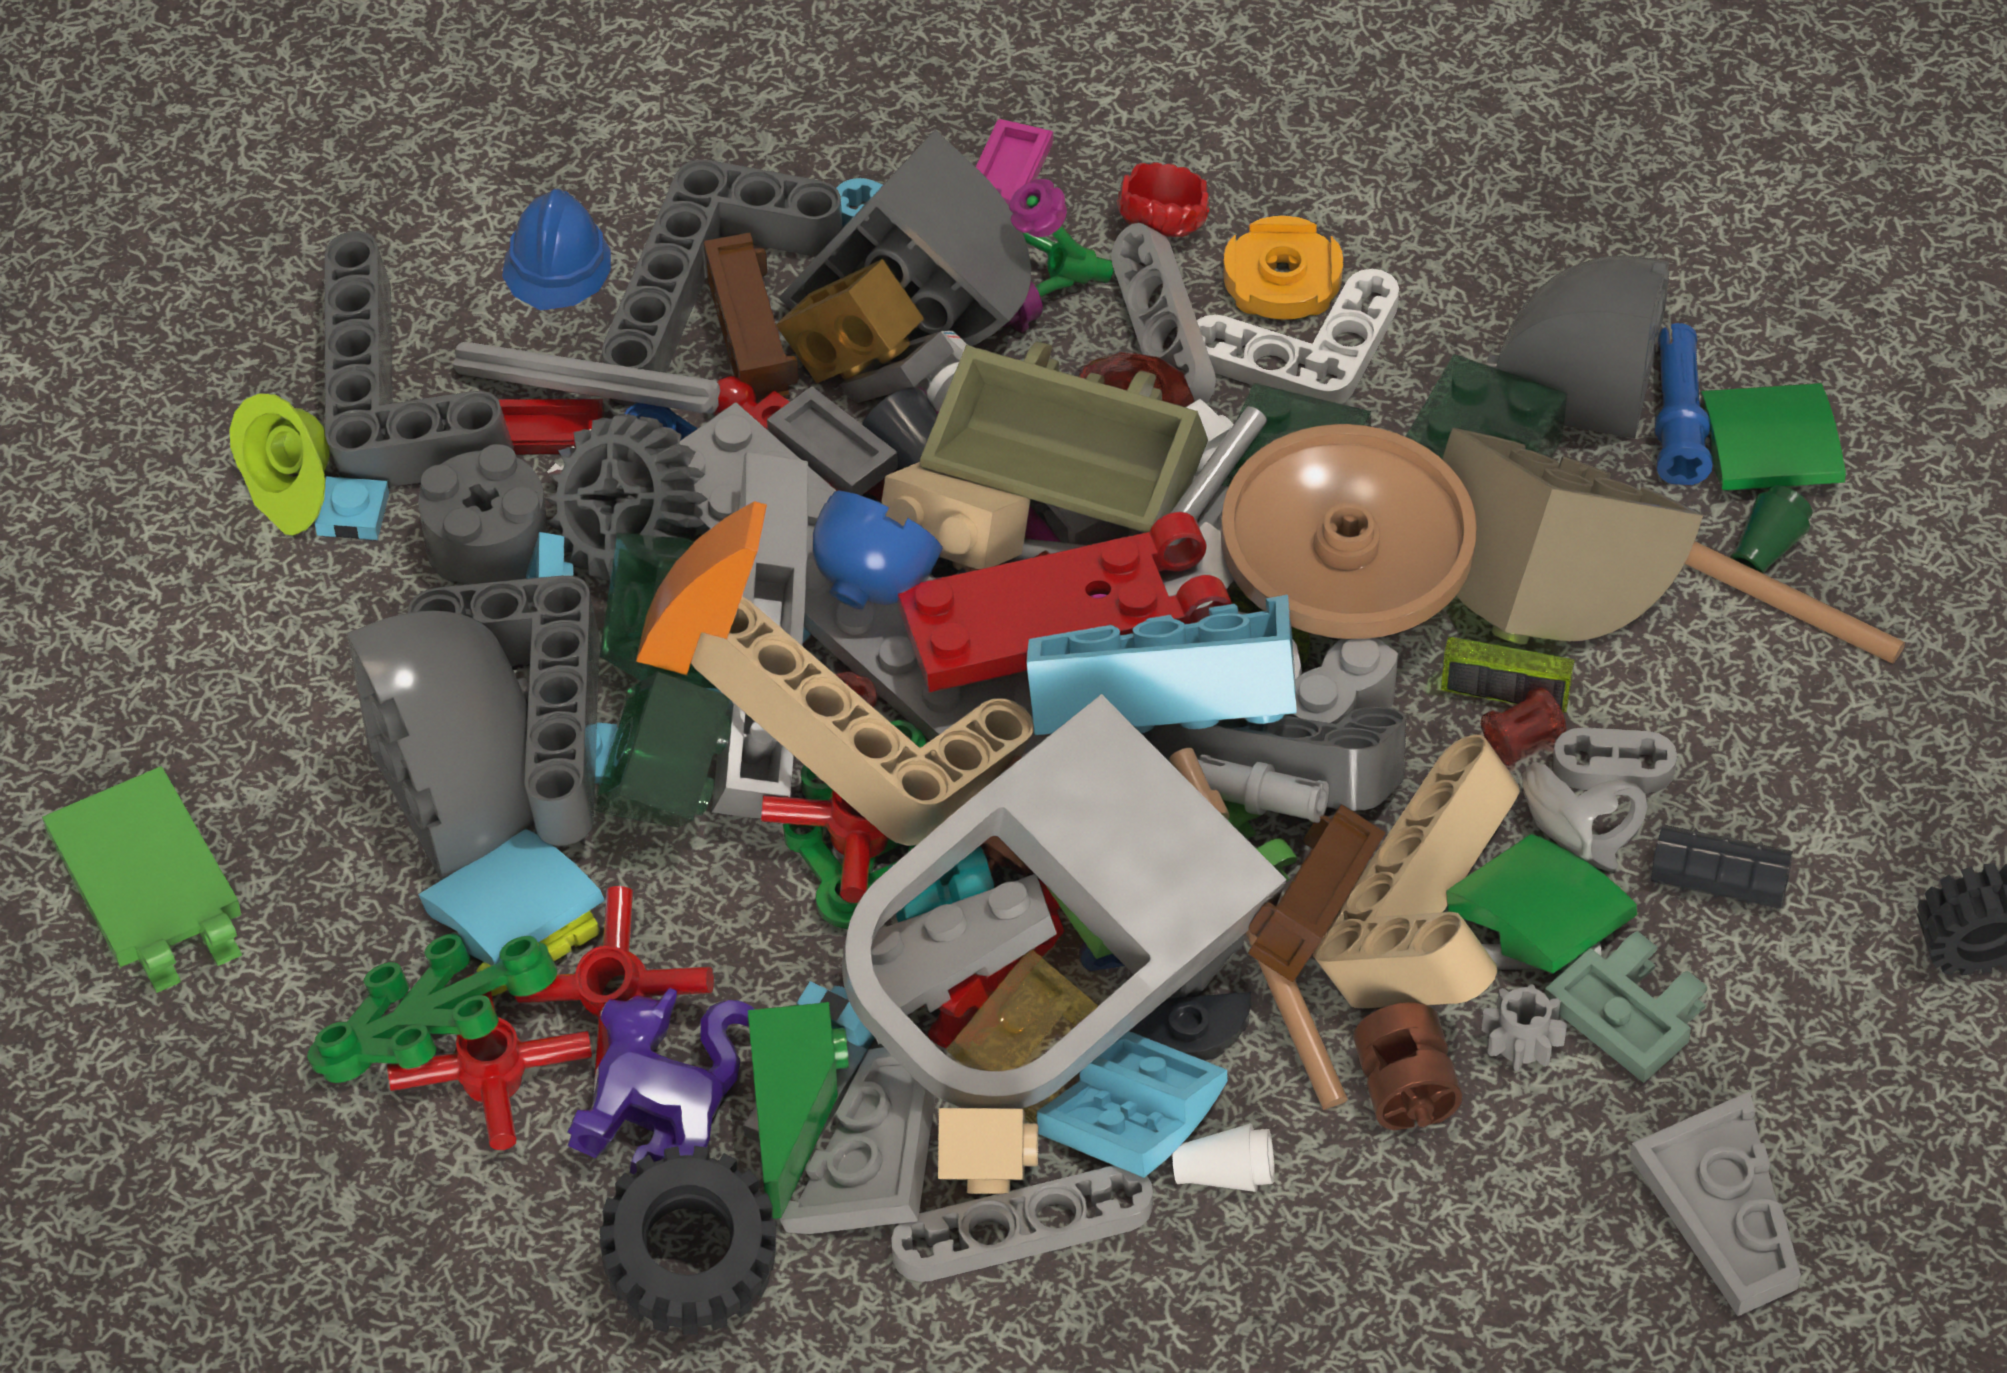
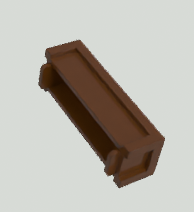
[704,233,799,403]
[1248,804,1386,982]

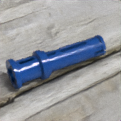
[1655,323,1713,485]

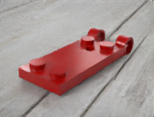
[897,512,1232,692]

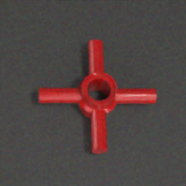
[761,790,889,903]
[515,886,714,1079]
[387,974,592,1150]

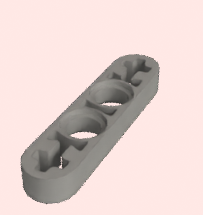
[1111,223,1216,407]
[891,1165,1153,1282]

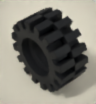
[1917,863,2007,975]

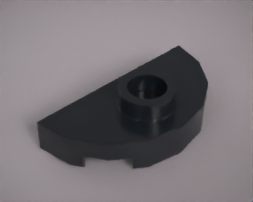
[1129,992,1251,1061]

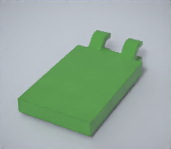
[42,766,242,993]

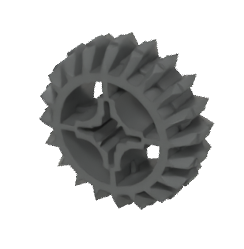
[544,414,708,584]

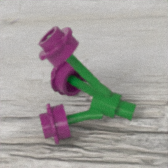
[997,179,1114,332]

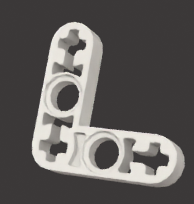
[1197,269,1399,407]

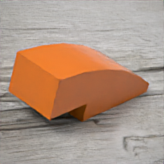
[636,501,767,675]

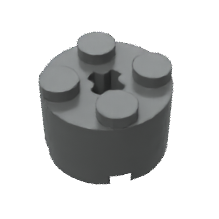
[418,444,549,585]

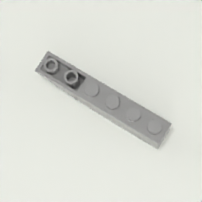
[712,452,808,818]

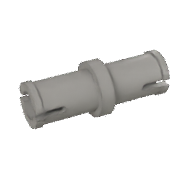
[1198,754,1329,823]

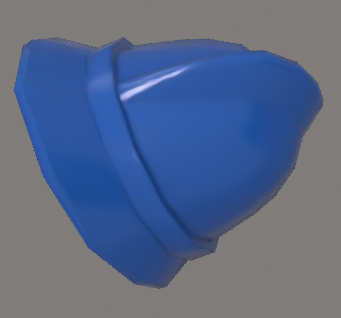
[502,188,611,310]

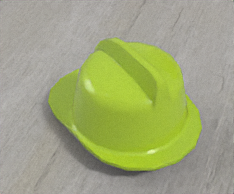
[229,393,330,536]

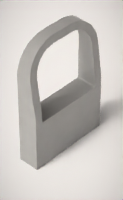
[842,694,1287,1109]

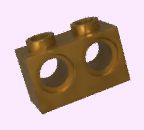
[776,259,924,383]

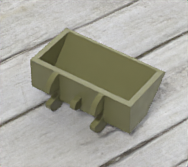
[919,341,1208,533]

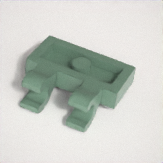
[1545,931,1707,1083]

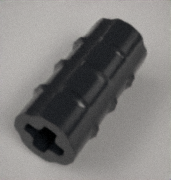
[1651,824,1793,909]

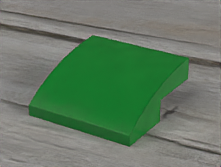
[1700,383,1846,490]
[1446,834,1637,973]

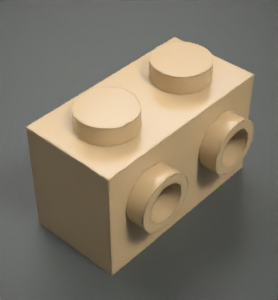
[881,462,1030,571]
[938,1108,1038,1194]

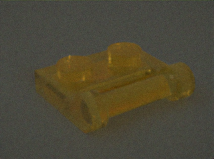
[946,950,1098,1125]

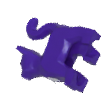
[567,988,754,1174]

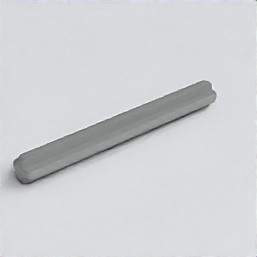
[453,342,720,413]

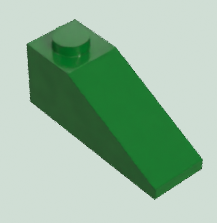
[748,1002,849,1219]

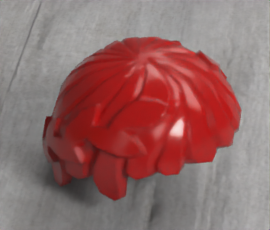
[1116,162,1210,237]

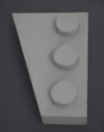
[871,874,1057,1045]
[779,1041,936,1234]
[1630,1091,1801,1316]

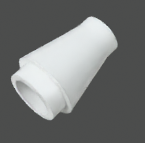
[1173,1123,1275,1192]

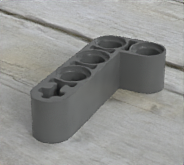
[1143,706,1406,811]

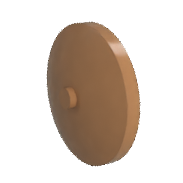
[1221,424,1477,639]

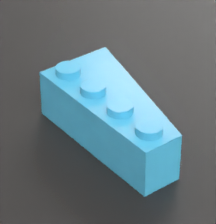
[1027,595,1297,735]

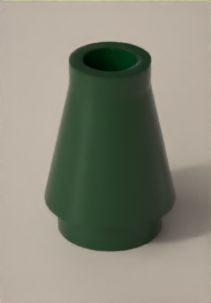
[1730,485,1813,574]

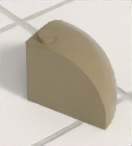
[1442,428,1703,644]

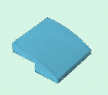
[418,829,605,966]
[1037,1031,1228,1178]

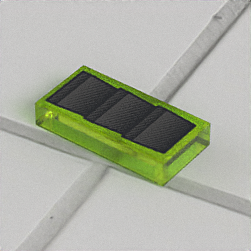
[1441,637,1575,713]

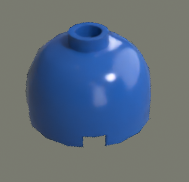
[813,491,943,610]

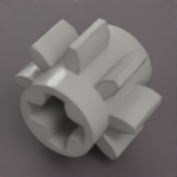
[1481,984,1567,1071]

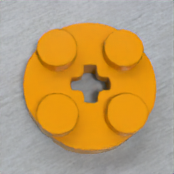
[1223,216,1343,320]

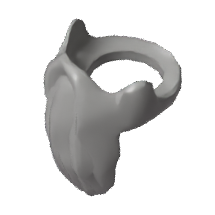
[1522,762,1648,872]

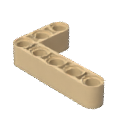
[691,596,1034,845]
[1313,734,1520,1008]

